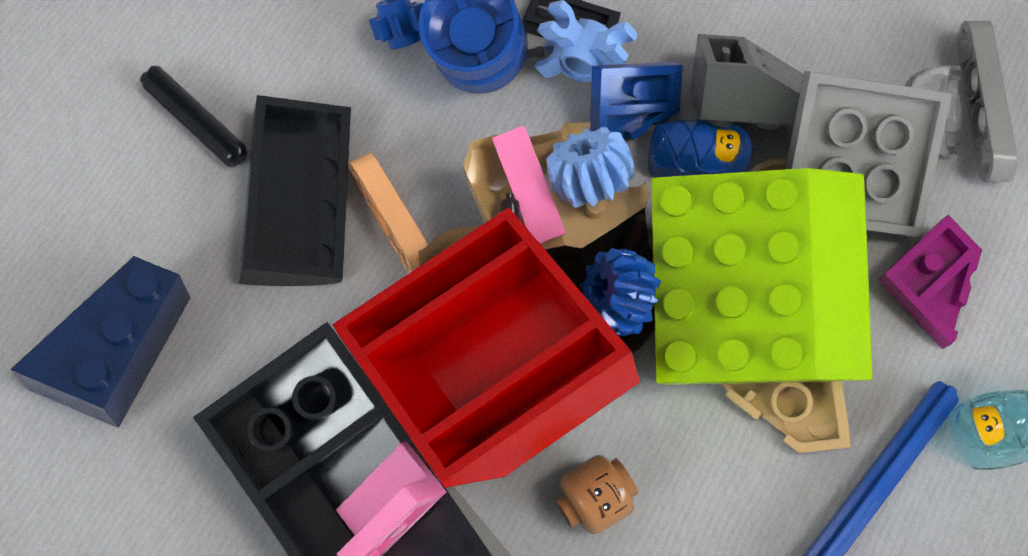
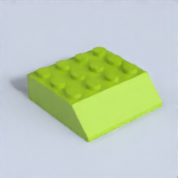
[651,168,873,385]

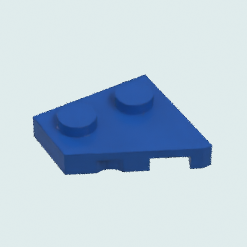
[590,62,683,140]

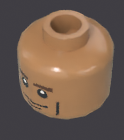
[556,455,638,534]

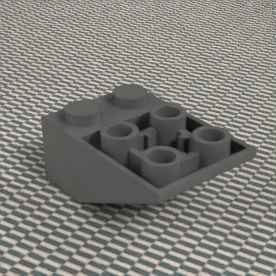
[691,34,804,130]

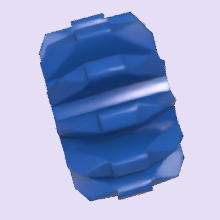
[579,248,661,337]

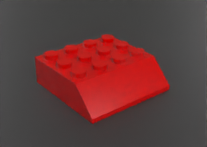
[332,207,640,488]

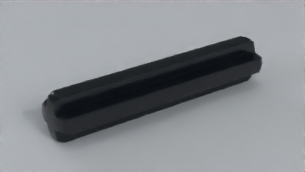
[140,65,248,168]

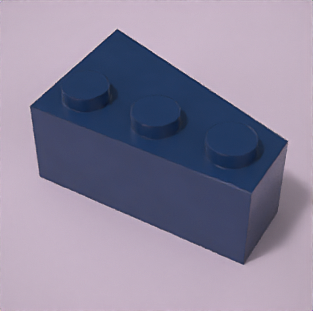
[10,256,191,428]

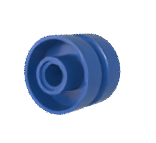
[419,0,528,93]

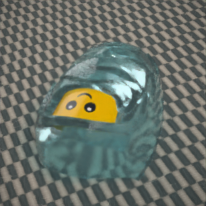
[949,390,1028,470]

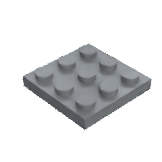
[786,71,952,238]

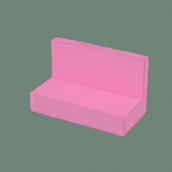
[336,441,446,556]

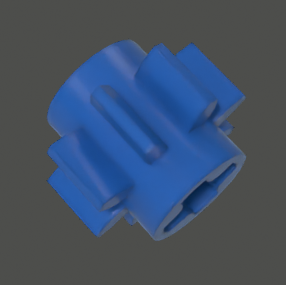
[369,0,423,49]

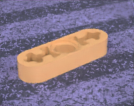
[348,152,428,273]

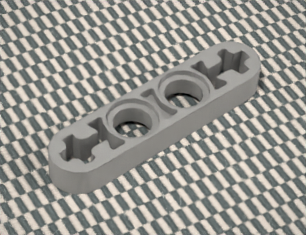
[957,21,1017,182]

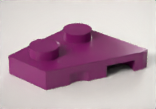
[877,214,982,349]

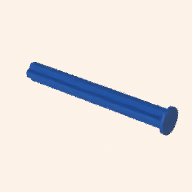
[803,381,959,556]

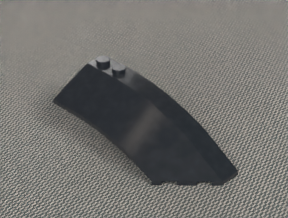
[193,322,492,556]

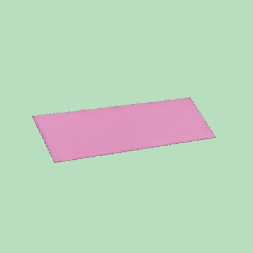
[492,125,566,243]

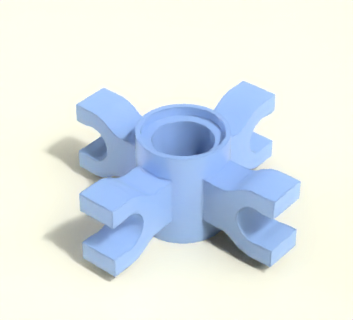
[535,0,638,82]

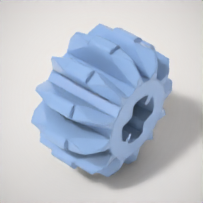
[546,127,635,208]

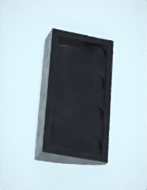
[239,95,351,286]

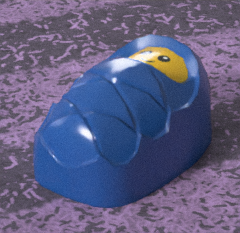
[648,119,753,178]

